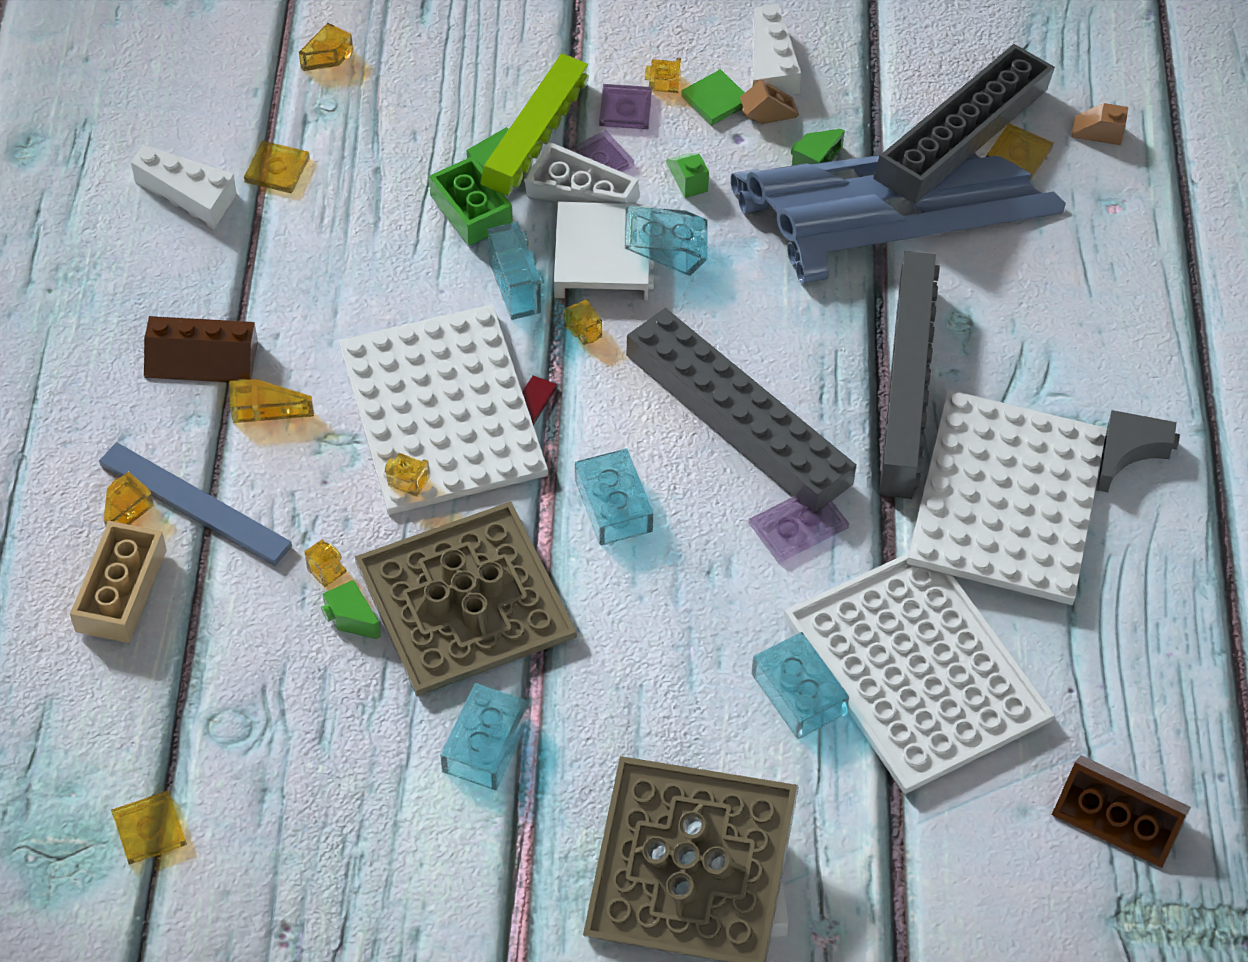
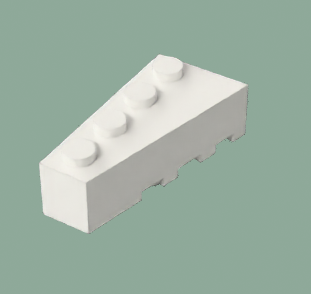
[752,4,801,95]
[524,142,640,204]
[131,145,237,230]

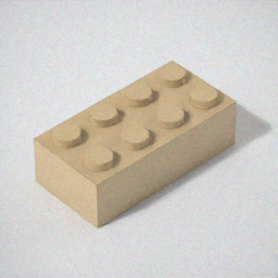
[70,521,167,643]

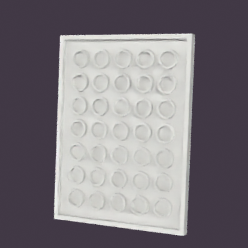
[339,304,548,515]
[906,390,1107,605]
[784,553,1055,795]

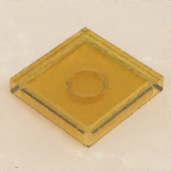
[986,123,1054,180]
[244,141,310,194]
[111,790,187,865]

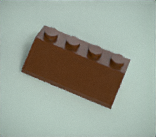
[144,316,258,384]
[1052,755,1191,868]

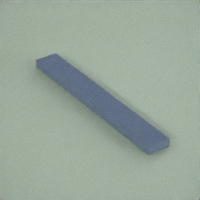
[99,442,292,566]

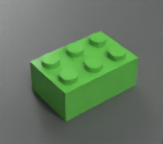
[429,156,513,246]

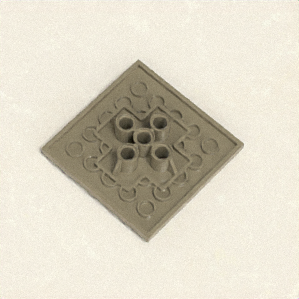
[355,501,577,697]
[583,756,799,962]

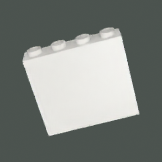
[554,202,655,300]

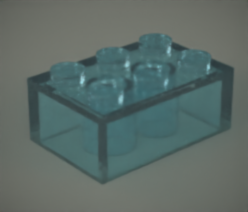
[487,222,545,320]
[575,448,653,546]
[751,632,849,739]
[440,683,530,791]

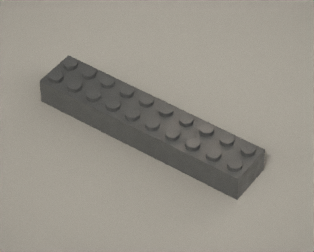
[873,44,1055,204]
[879,251,940,499]
[626,308,857,514]

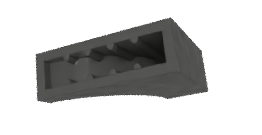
[1097,410,1180,492]

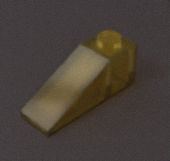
[229,379,314,423]

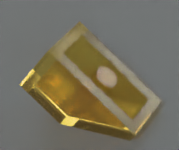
[299,23,354,71]
[104,471,154,527]

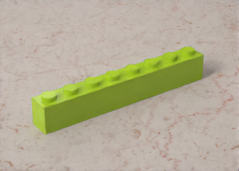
[480,53,589,196]

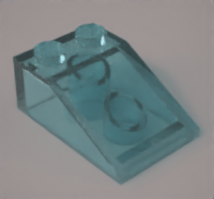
[625,206,708,276]

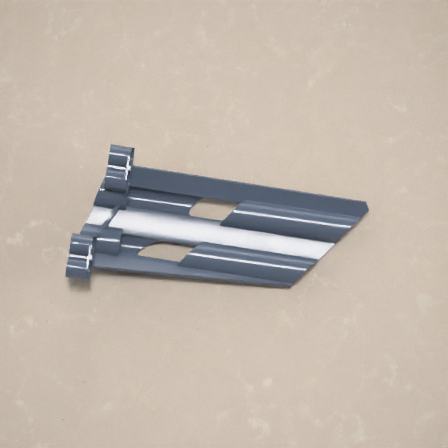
[730,153,1066,284]

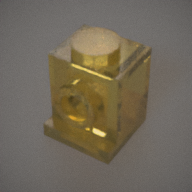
[645,58,681,93]
[564,299,602,345]
[385,453,430,497]
[304,539,347,588]

